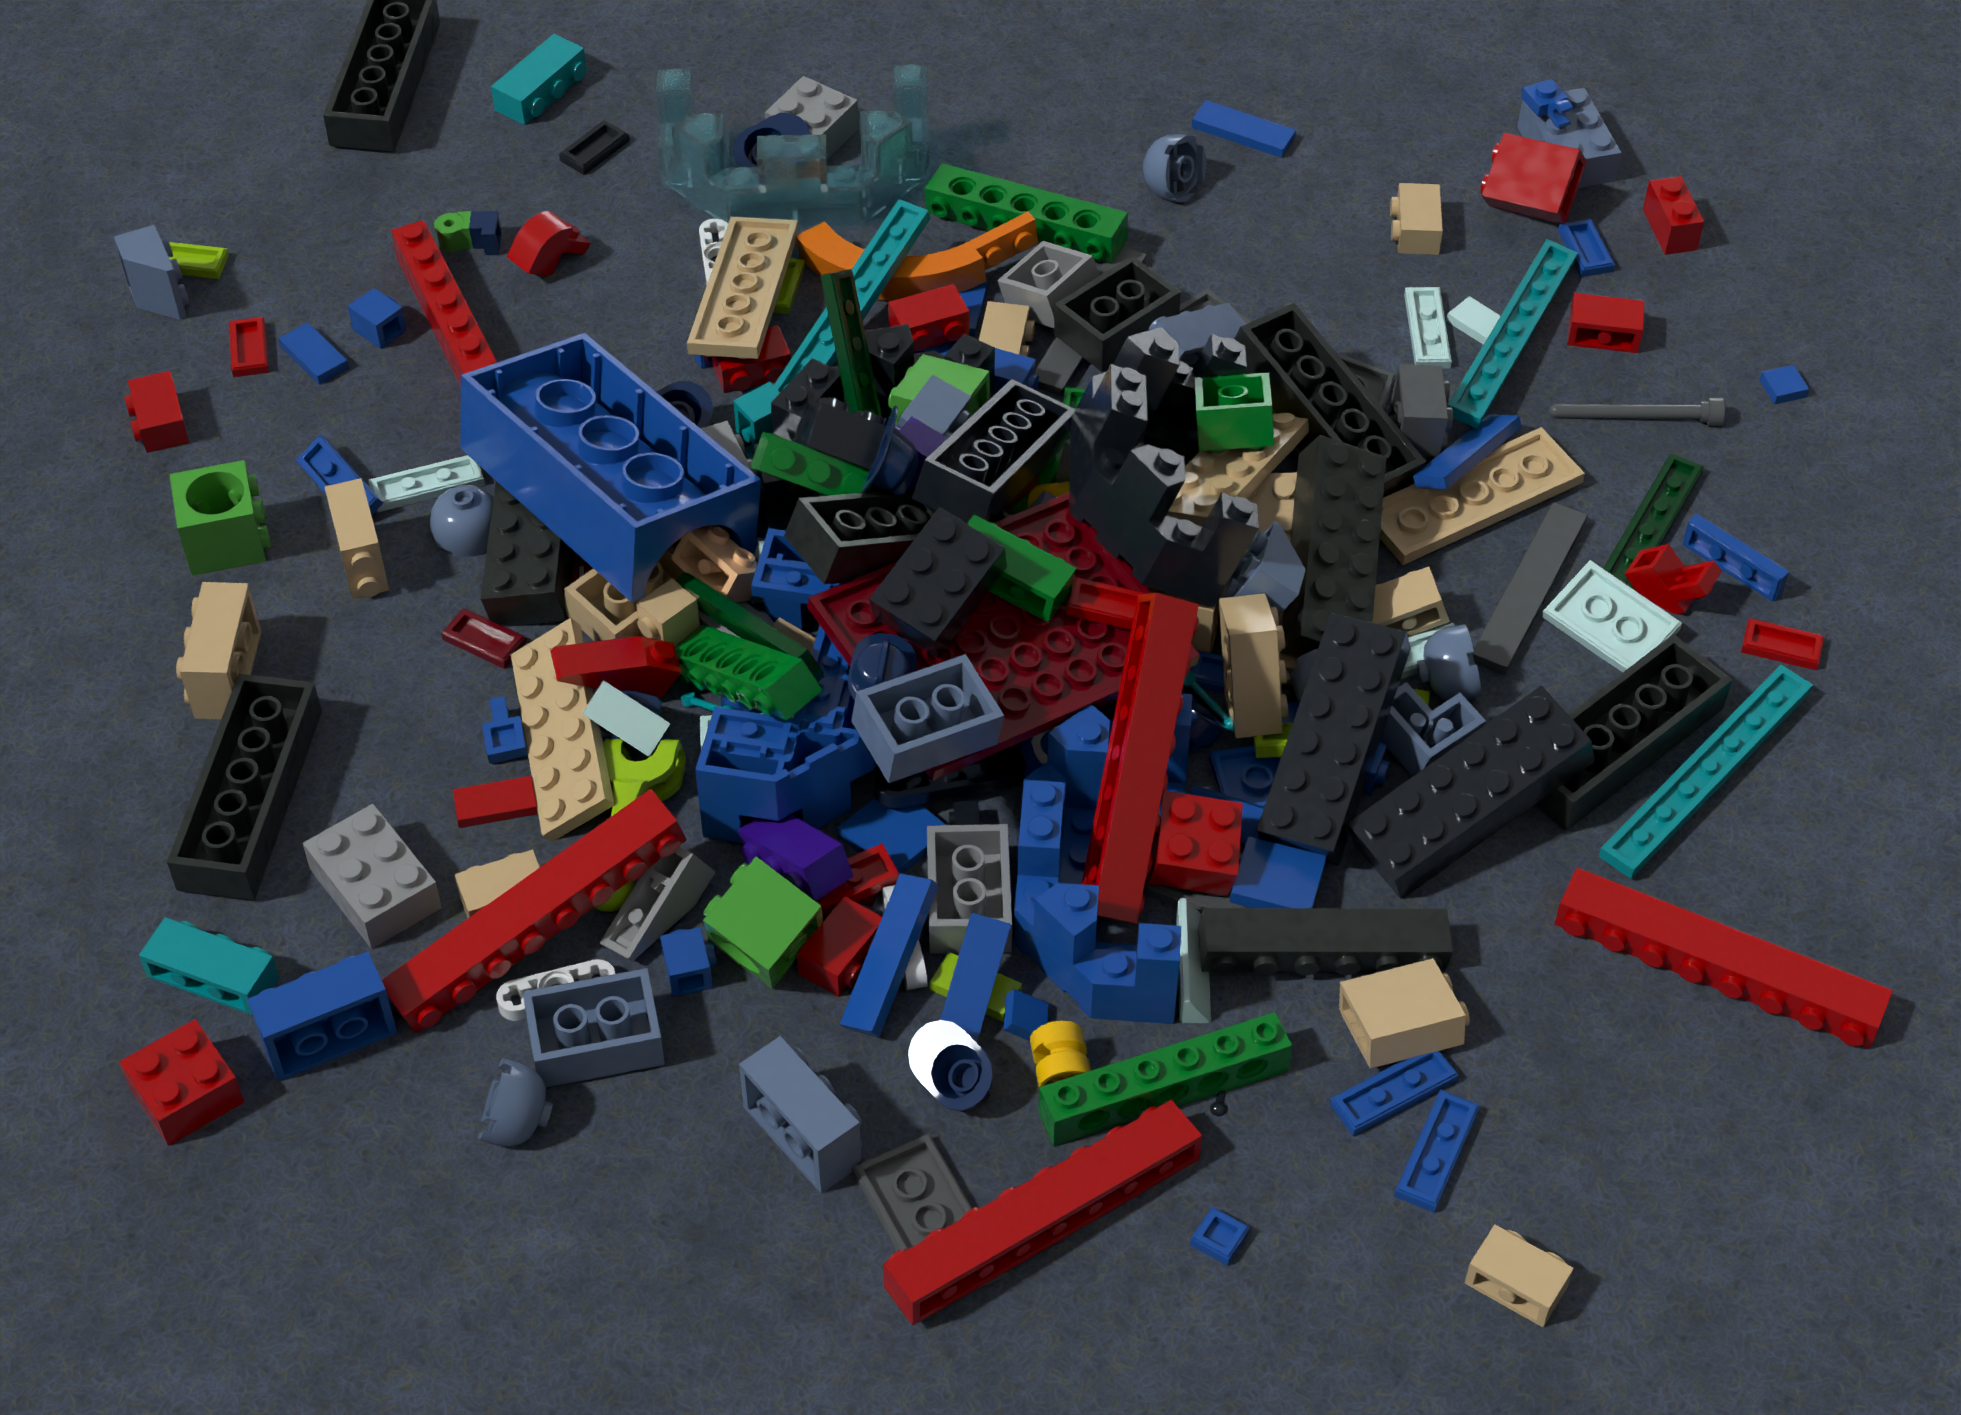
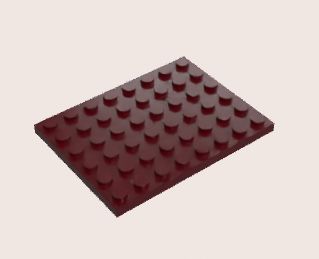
[807,492,1200,781]

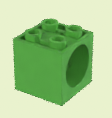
[888,354,990,426]
[169,460,271,576]
[703,857,823,989]

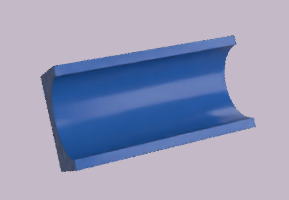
[460,333,761,602]

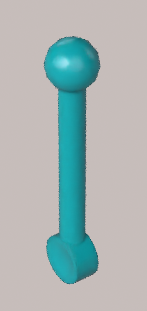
[1183,671,1234,732]
[681,692,735,712]

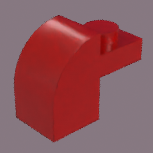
[507,211,590,276]
[1624,544,1722,614]

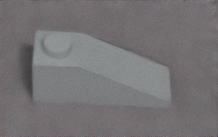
[600,847,715,962]

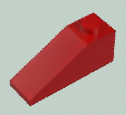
[550,636,681,699]

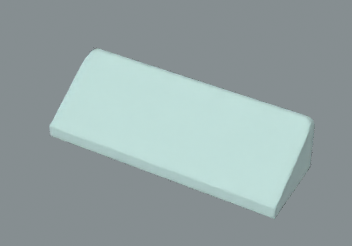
[1176,898,1211,1023]

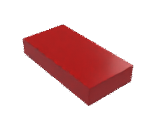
[229,317,269,377]
[1066,577,1147,630]
[1741,618,1824,671]
[453,776,538,828]

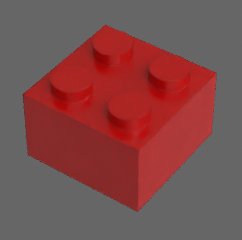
[1148,791,1243,896]
[119,1019,244,1146]

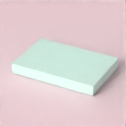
[1542,560,1682,672]

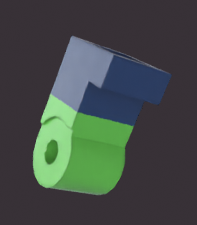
[434,211,502,255]

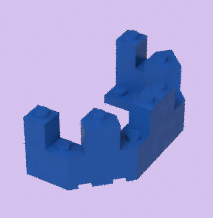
[695,528,878,843]
[1014,694,1192,1024]

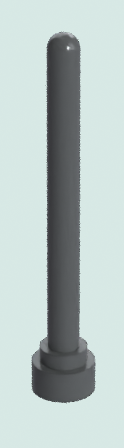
[1549,397,1725,426]

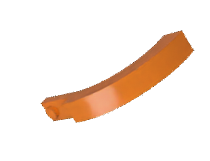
[795,212,1038,301]

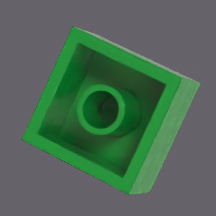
[1195,372,1274,453]

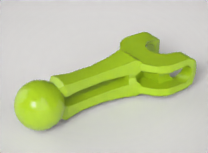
[594,738,686,912]

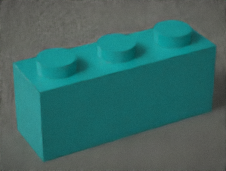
[491,34,587,125]
[139,917,279,1015]

